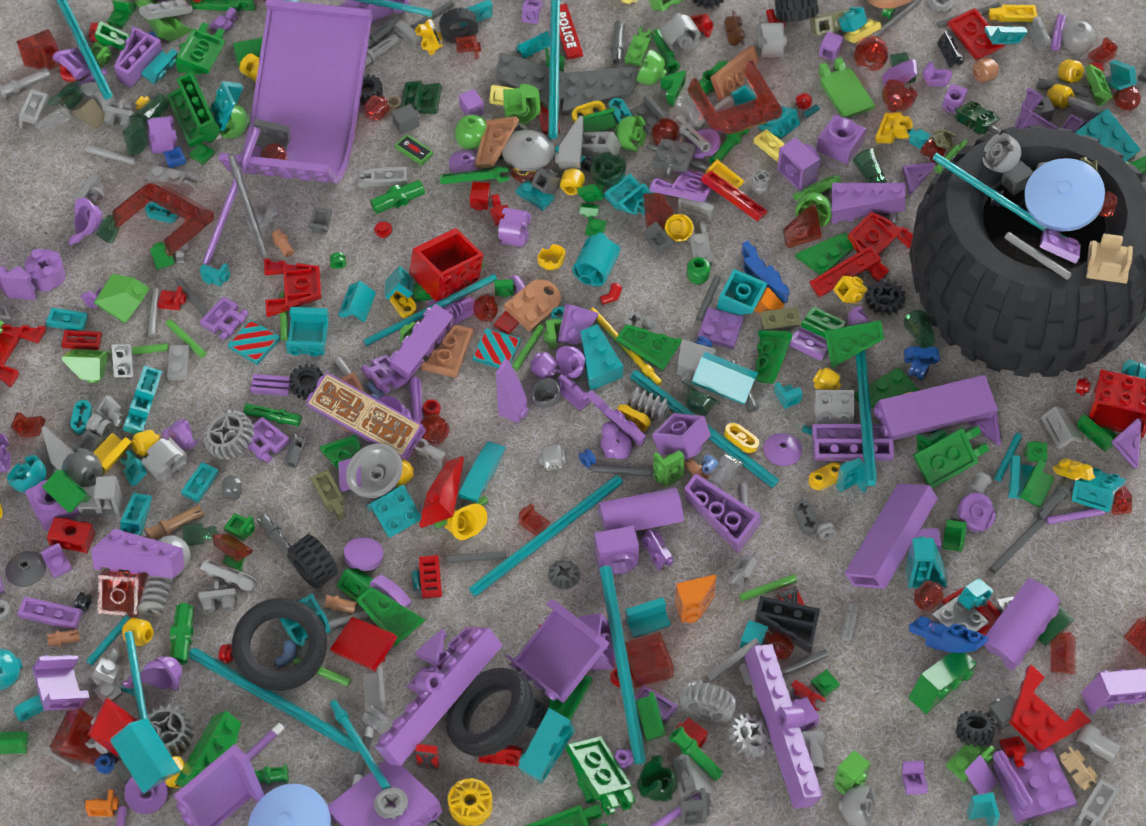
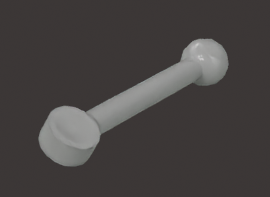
[43,746,80,772]

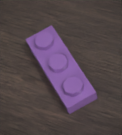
[17,596,83,630]

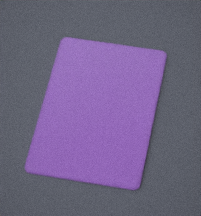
[338,458,362,492]
[965,755,998,795]

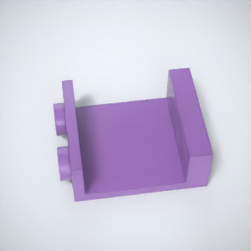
[32,655,90,711]

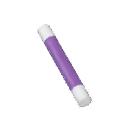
[245,723,285,761]

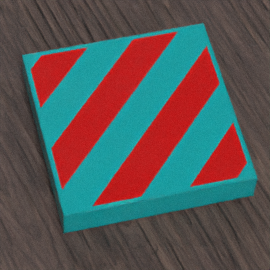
[227,319,281,365]
[472,328,521,368]

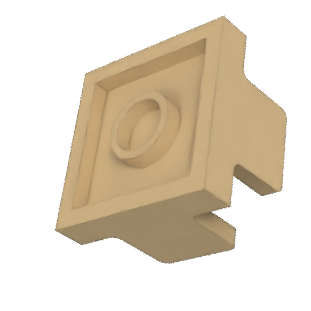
[1086,234,1133,284]

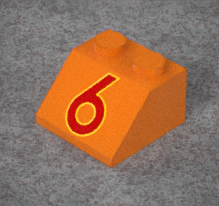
[675,575,716,623]

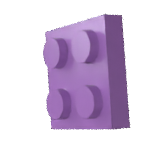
[1040,229,1081,263]
[698,308,744,349]

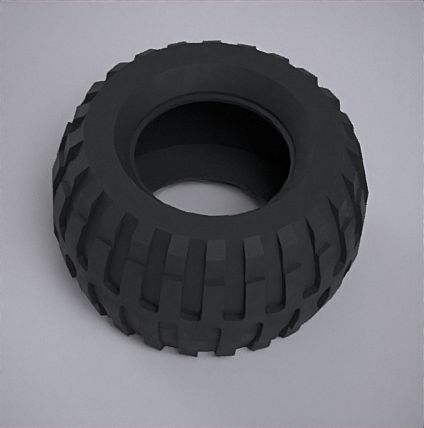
[909,125,1146,378]

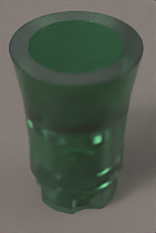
[133,93,170,130]
[853,149,887,183]
[903,310,936,349]

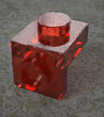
[455,35,481,59]
[11,412,46,438]
[1111,485,1132,515]

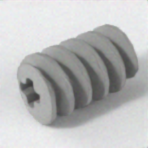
[627,387,670,423]
[138,575,173,618]

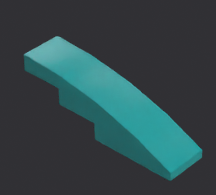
[122,365,162,434]
[459,441,506,503]
[120,492,152,536]

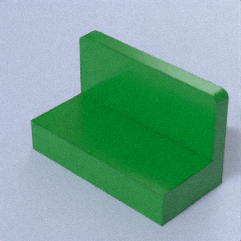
[583,108,616,132]
[1076,414,1117,452]
[1019,459,1054,508]
[42,469,92,513]
[336,567,373,605]
[635,692,667,741]
[0,731,29,754]

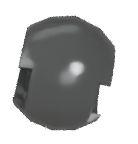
[222,475,242,500]

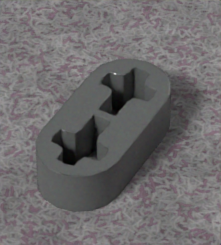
[793,500,819,535]

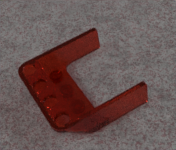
[687,60,783,134]
[112,183,214,256]

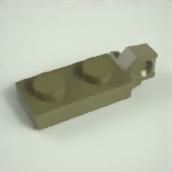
[310,470,346,520]

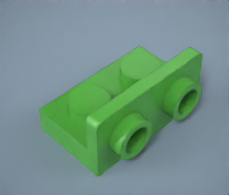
[1085,64,1113,106]
[653,450,684,487]
[946,744,995,783]

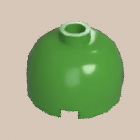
[635,49,667,85]
[219,104,250,139]
[455,115,486,149]
[614,116,646,152]
[795,192,832,229]

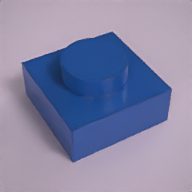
[163,146,186,168]

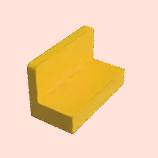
[93,433,131,475]

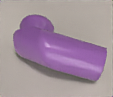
[509,275,526,294]

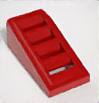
[419,555,442,599]

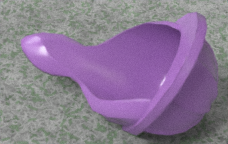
[68,198,103,246]
[122,656,182,690]

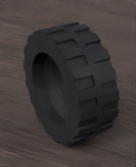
[439,7,478,44]

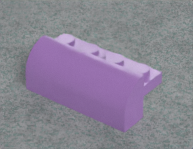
[812,424,894,461]
[597,488,684,531]
[984,578,1061,671]

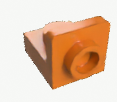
[85,789,119,817]

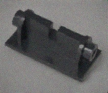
[937,31,964,68]

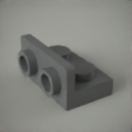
[630,95,668,136]
[253,118,291,153]
[679,788,711,826]

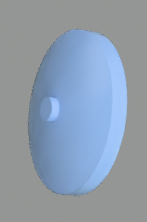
[1025,158,1105,231]
[248,784,331,826]

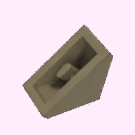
[71,98,105,130]

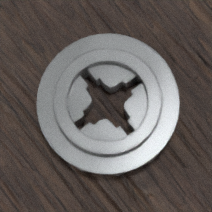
[928,0,955,13]
[374,788,409,820]

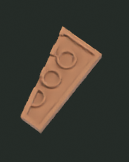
[711,45,759,102]

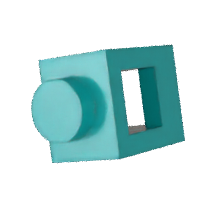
[838,7,868,32]
[957,578,994,611]

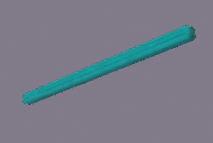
[56,0,113,100]
[548,0,560,139]
[856,350,877,486]
[630,370,779,488]
[469,475,623,596]
[600,566,646,765]
[188,647,358,753]

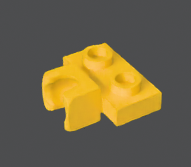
[875,113,913,143]

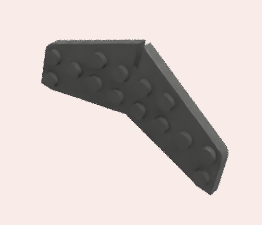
[496,53,637,116]

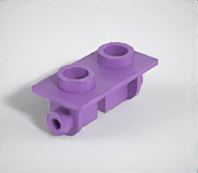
[558,374,592,411]
[641,528,674,571]

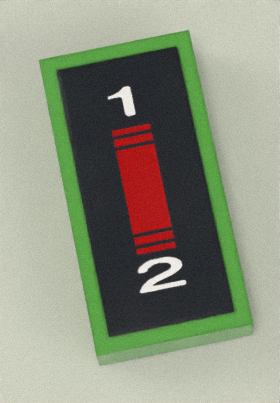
[395,134,433,166]

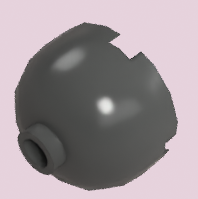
[61,449,103,487]

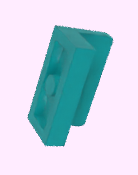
[984,26,1028,44]
[1105,60,1137,90]
[385,266,413,299]
[338,281,376,322]
[1008,455,1033,499]
[625,597,671,638]
[966,793,1000,826]

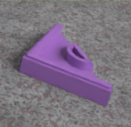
[902,162,935,195]
[967,413,1001,446]
[1112,418,1142,469]
[415,629,447,666]

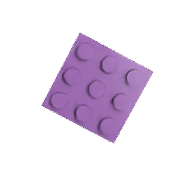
[992,747,1077,823]

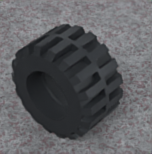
[774,0,819,22]
[288,534,338,589]

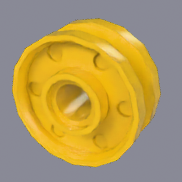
[448,778,493,826]

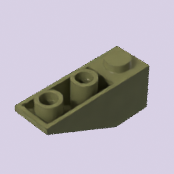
[809,9,849,36]

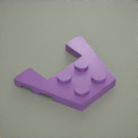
[1015,87,1086,133]
[649,169,713,202]
[586,390,646,447]

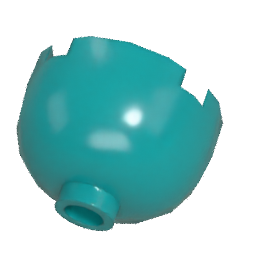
[6,455,47,493]
[0,649,23,690]

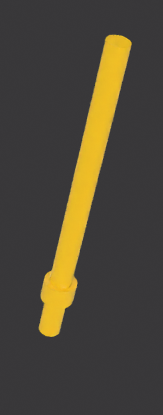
[590,307,662,386]

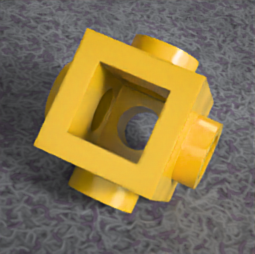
[833,276,867,304]

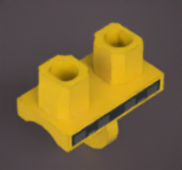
[415,20,443,55]

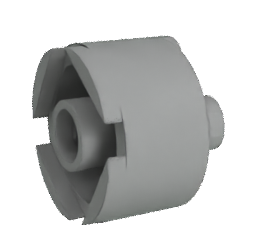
[660,13,701,55]
[755,23,787,58]
[142,437,188,484]

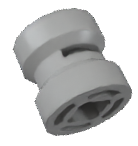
[751,170,770,194]
[86,414,114,439]

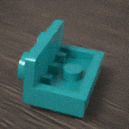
[459,0,493,28]
[141,48,178,85]
[757,106,801,139]
[836,457,867,493]

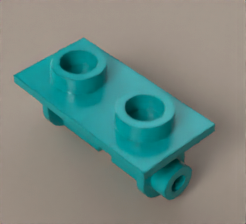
[515,30,550,59]

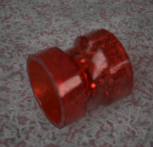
[920,139,946,163]

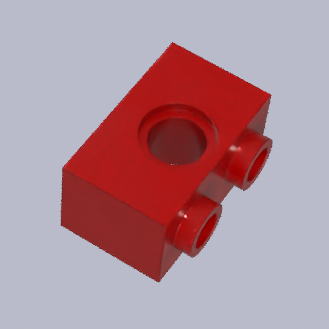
[46,517,95,554]

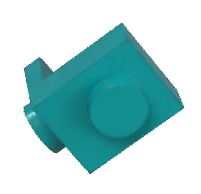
[199,263,230,287]

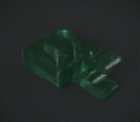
[95,211,120,244]
[183,523,219,546]

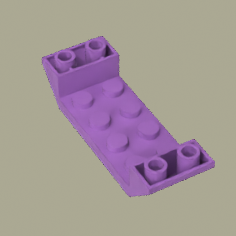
[0,266,36,300]

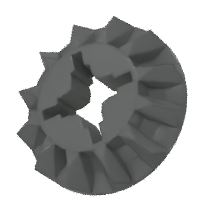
[548,559,580,589]

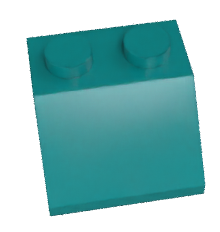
[716,269,768,315]

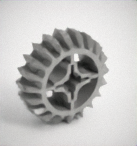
[203,410,255,460]
[680,681,736,723]
[147,704,194,756]

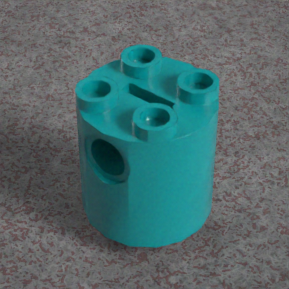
[572,232,621,287]

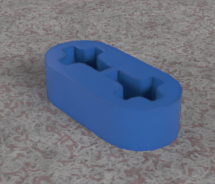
[904,347,940,364]

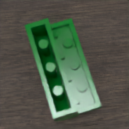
[166,71,220,148]

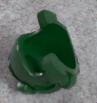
[637,755,677,802]

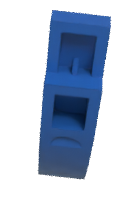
[741,240,790,303]
[909,616,989,653]

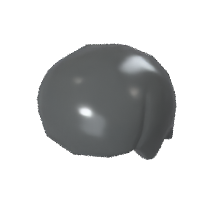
[532,378,561,408]

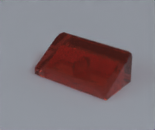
[212,534,253,562]
[1051,632,1076,674]

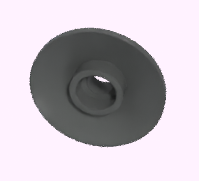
[6,551,46,587]

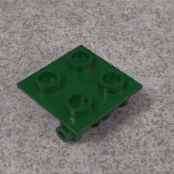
[955,101,1000,135]

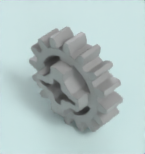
[728,713,772,758]

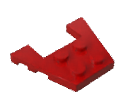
[847,211,913,283]
[264,258,322,317]
[0,324,46,388]
[1009,664,1091,752]

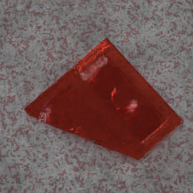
[643,193,674,230]
[783,204,822,248]

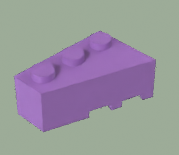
[114,26,163,87]
[1081,667,1146,714]

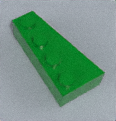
[175,710,241,788]

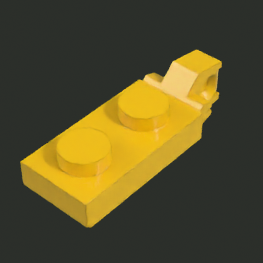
[988,5,1037,22]
[1053,458,1095,481]

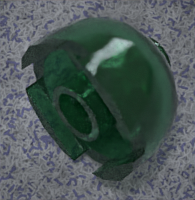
[591,152,626,188]

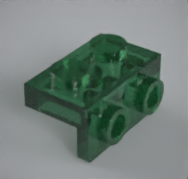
[122,114,149,157]

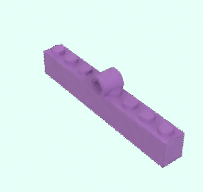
[374,627,503,766]
[744,644,823,809]

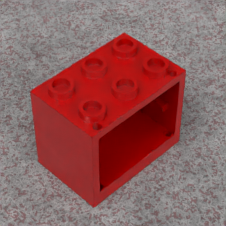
[409,228,484,302]
[1088,369,1146,438]

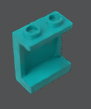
[285,307,329,357]

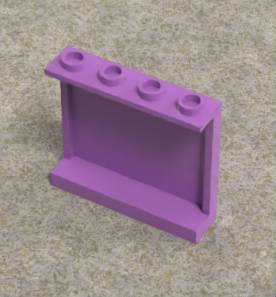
[506,598,610,703]
[174,744,264,826]
[328,760,443,826]

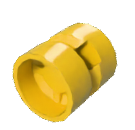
[239,54,260,82]

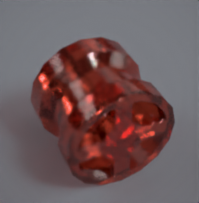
[1099,192,1118,217]

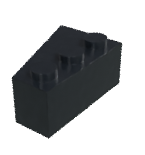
[755,596,820,654]

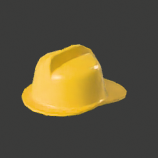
[444,503,488,541]

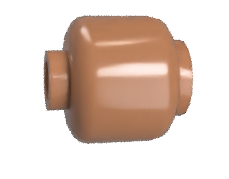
[972,58,999,83]

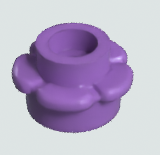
[614,749,634,769]

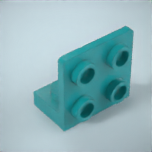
[211,81,243,131]
[1072,468,1126,513]
[365,485,421,538]

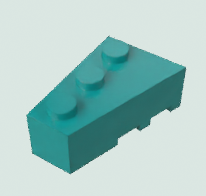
[581,324,623,392]
[905,536,947,588]
[518,708,575,784]

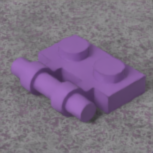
[200,296,249,340]
[361,354,410,394]
[247,417,290,463]

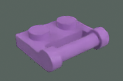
[53,48,100,80]

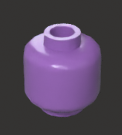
[530,352,558,379]

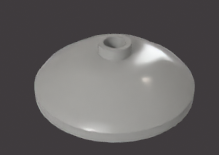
[1068,97,1119,121]
[502,130,555,171]
[346,444,403,498]

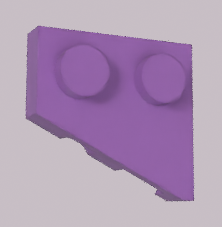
[557,304,598,345]

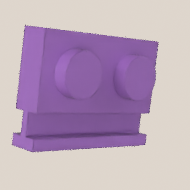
[789,327,828,361]

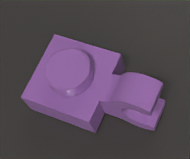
[209,8,239,34]

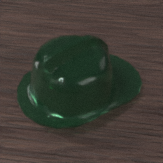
[47,80,83,110]
[681,381,720,416]

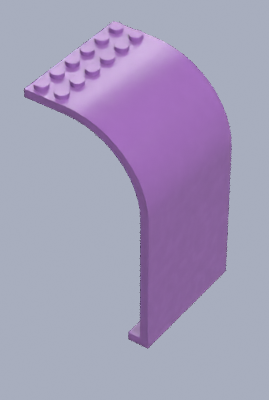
[219,0,372,183]

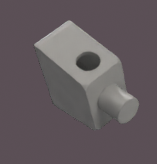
[677,340,717,386]

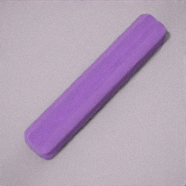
[1050,14,1066,51]
[410,377,424,425]
[993,750,1033,809]

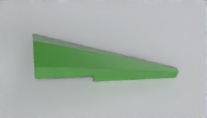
[134,0,192,42]

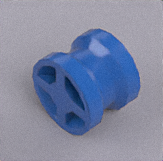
[908,358,930,381]

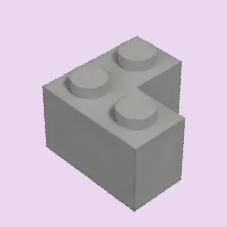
[78,475,123,516]

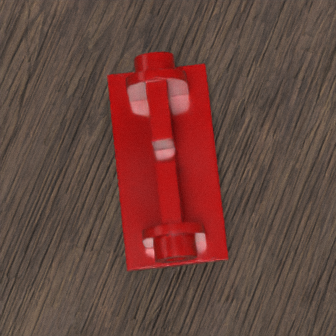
[479,745,522,766]

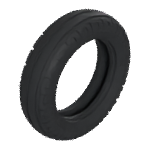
[232,598,327,691]
[446,668,534,757]

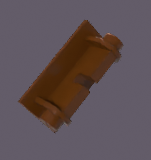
[724,11,746,46]

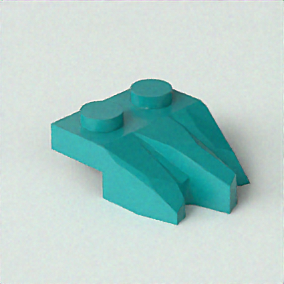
[603,173,657,216]
[279,594,331,646]

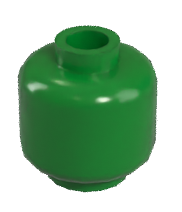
[686,257,710,284]

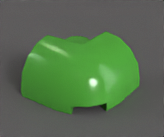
[503,84,540,125]

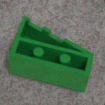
[908,653,977,714]

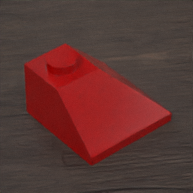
[87,698,138,757]

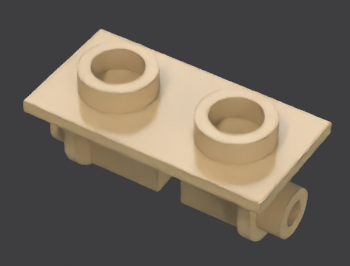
[1060,747,1098,791]

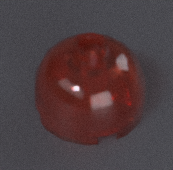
[854,36,889,71]
[882,79,918,112]

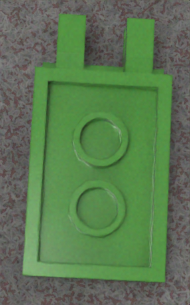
[818,57,875,118]

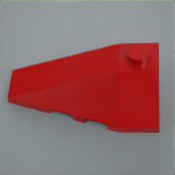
[419,456,464,528]

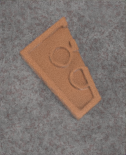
[475,116,519,169]
[421,325,473,378]

